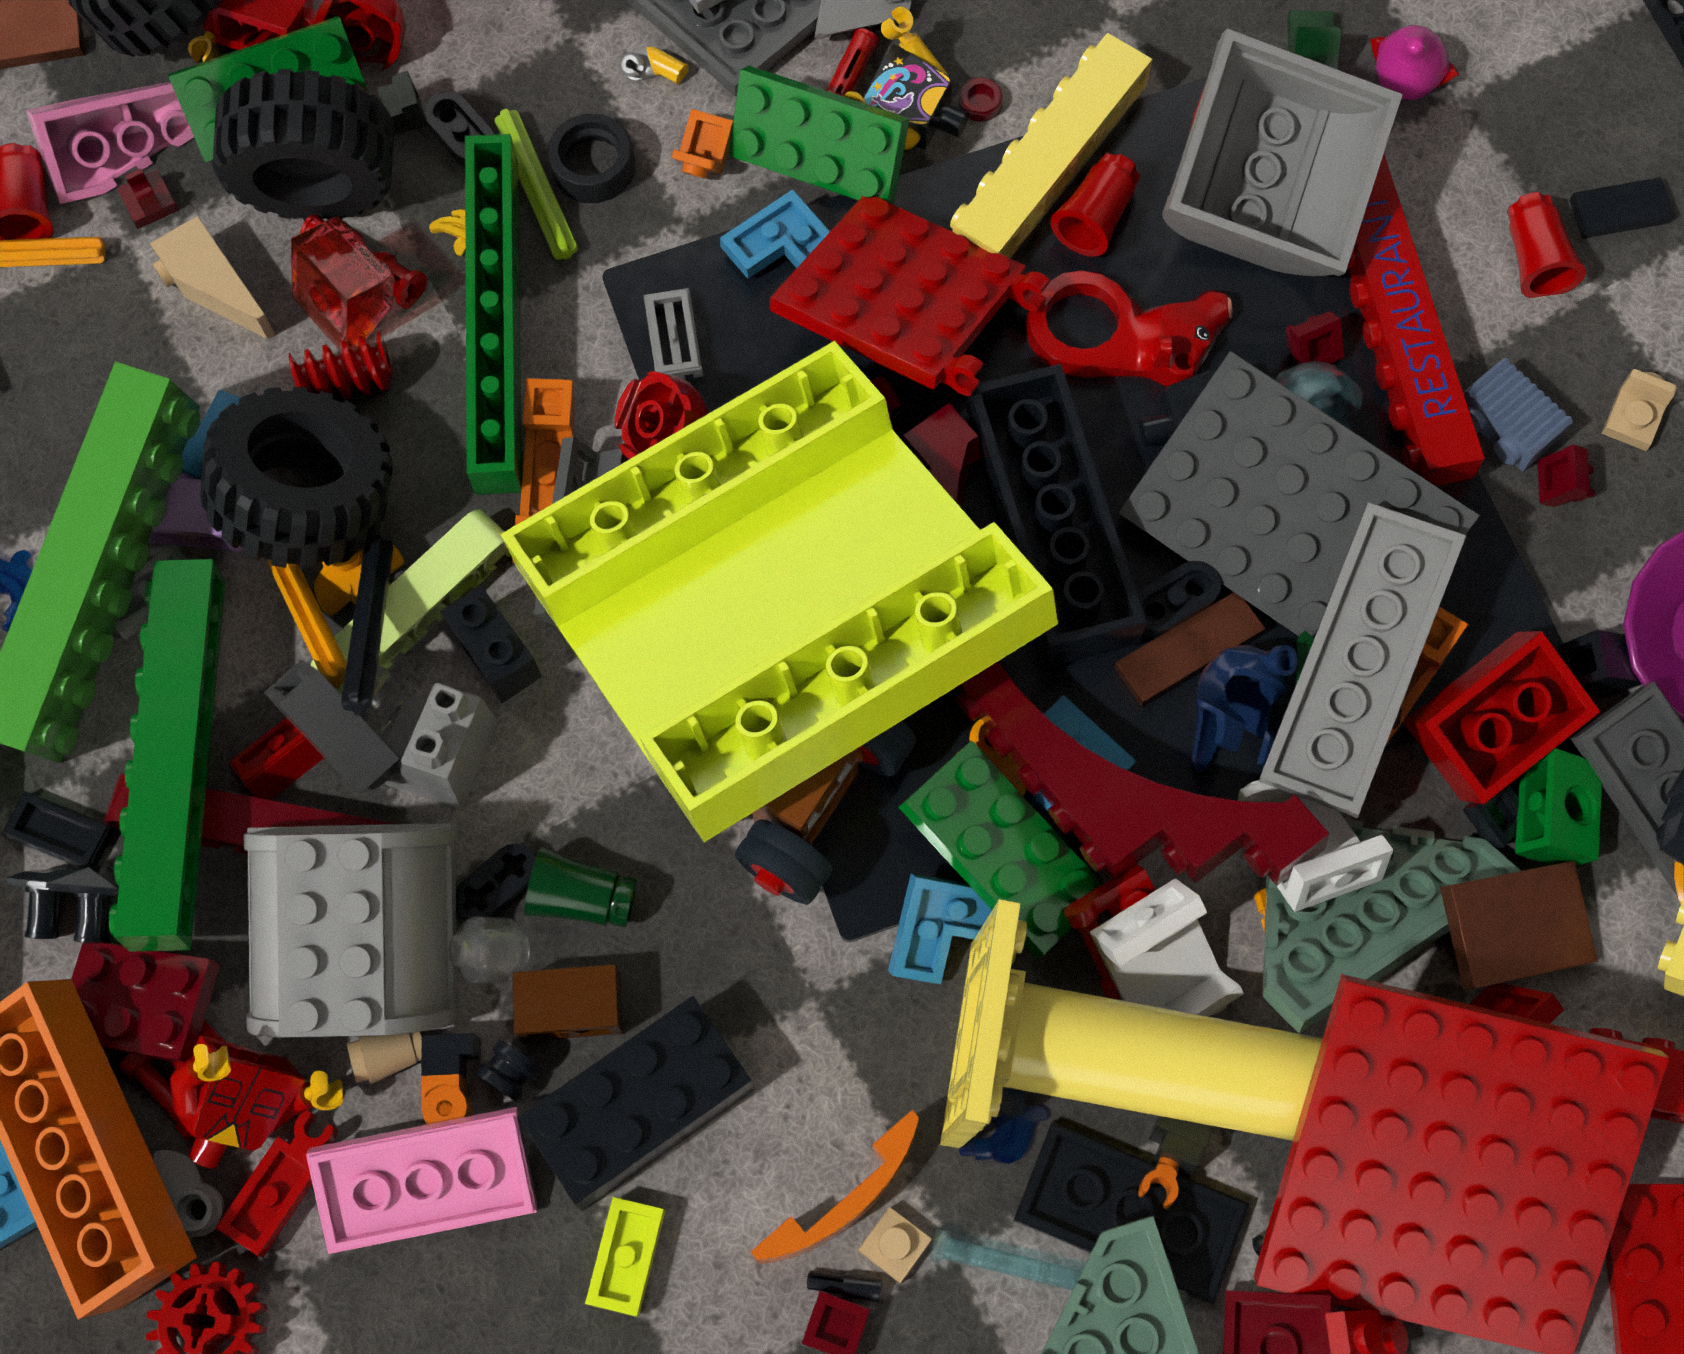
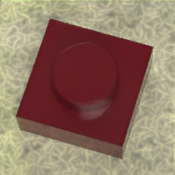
[801,1291,870,1354]

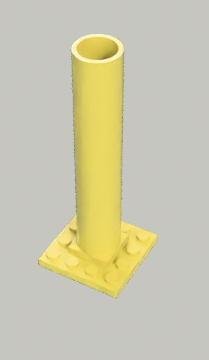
[940,899,1323,1148]

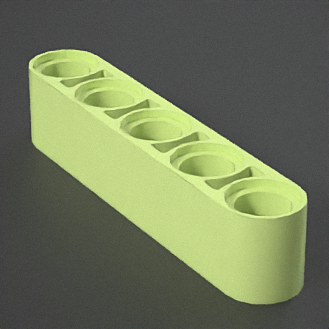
[311,509,511,696]

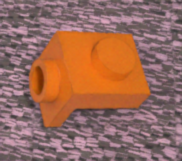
[671,109,733,179]

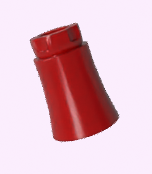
[0,143,53,240]
[1050,153,1141,257]
[1507,192,1586,298]

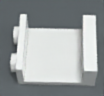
[1237,780,1393,912]
[1090,878,1244,1017]

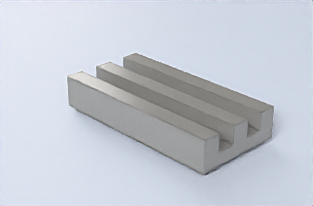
[644,288,703,380]

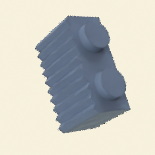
[1463,358,1573,472]

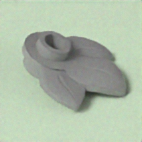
[153,1150,225,1241]

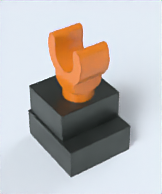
[377,71,428,135]
[1138,1116,1213,1209]

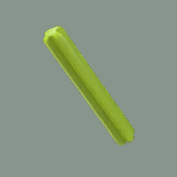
[495,108,578,260]

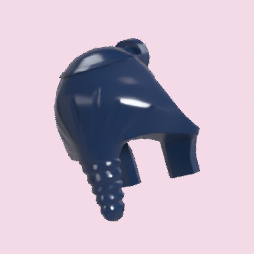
[1190,645,1298,773]

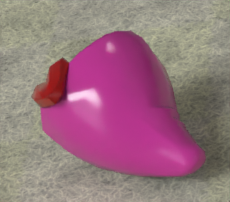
[1370,24,1459,100]

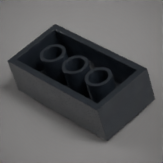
[518,996,755,1211]

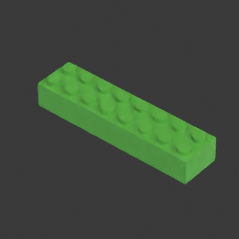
[0,361,200,763]

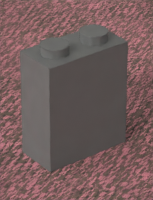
[264,660,399,793]

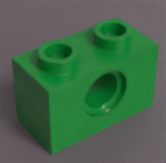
[1515,748,1602,866]

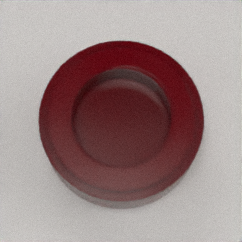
[959,77,1003,122]

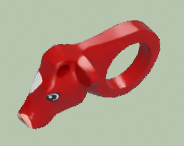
[1025,270,1233,387]

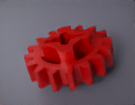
[146,1262,268,1354]

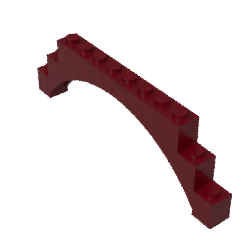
[903,403,1330,886]

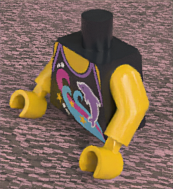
[843,6,969,150]

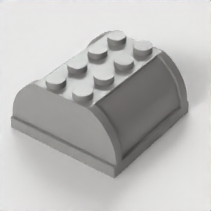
[1162,28,1403,276]
[244,823,458,1038]

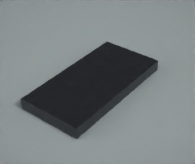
[1013,1121,1250,1305]

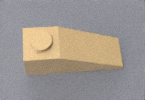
[150,216,276,339]

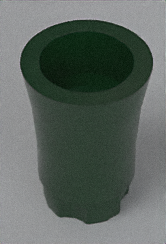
[524,847,638,927]

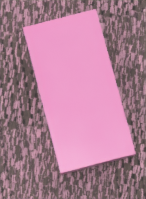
[306,1107,538,1254]

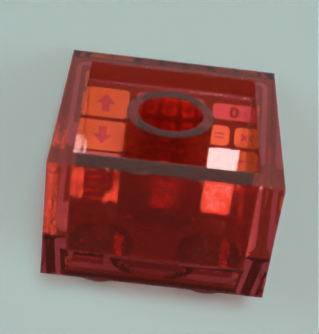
[291,216,395,351]

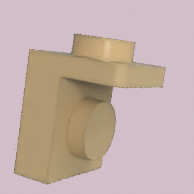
[1601,369,1678,451]

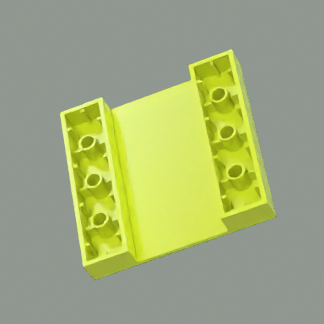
[501,341,1058,842]

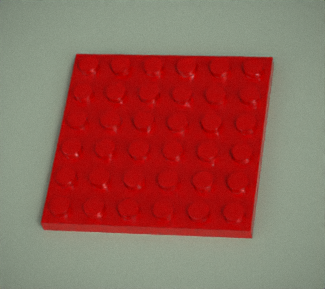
[1253,974,1669,1354]

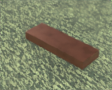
[1114,592,1265,707]

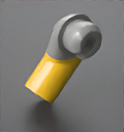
[620,46,689,85]

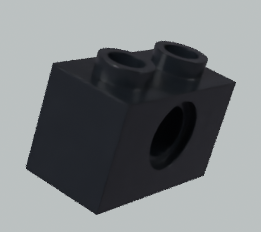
[440,585,542,703]

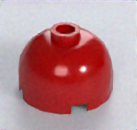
[314,0,406,70]
[615,371,709,459]

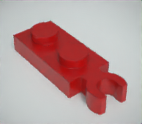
[215,1110,338,1258]

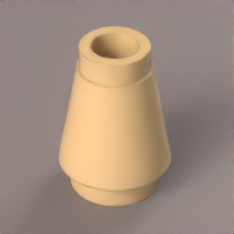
[347,1032,422,1085]

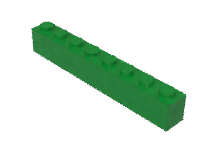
[465,134,522,495]
[109,559,226,952]

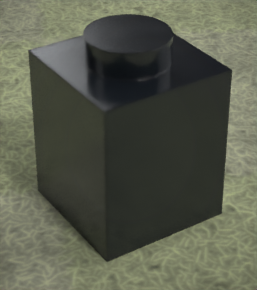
[1557,629,1641,698]

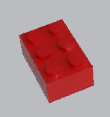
[1403,631,1600,805]

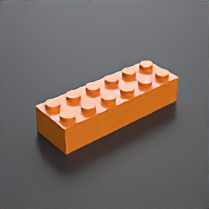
[0,979,197,1320]

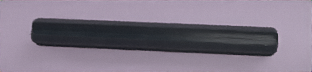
[341,535,394,716]

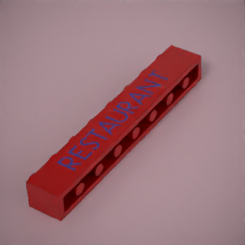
[1347,154,1485,486]

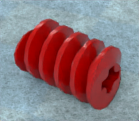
[288,331,393,400]

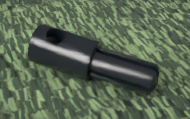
[807,1271,882,1303]

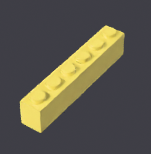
[950,33,1152,258]

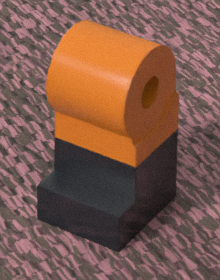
[421,1033,481,1124]

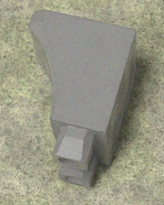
[385,683,499,810]

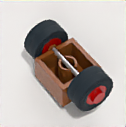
[735,721,916,905]

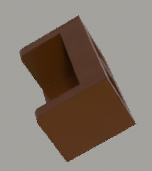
[513,964,623,1042]

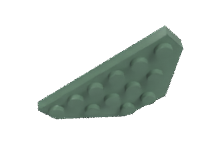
[1262,819,1521,1034]
[1041,1215,1199,1354]

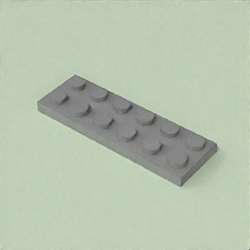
[1260,502,1466,818]

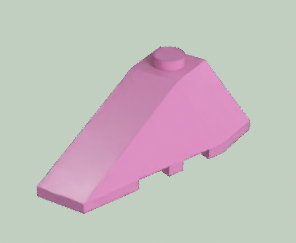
[26,82,194,204]

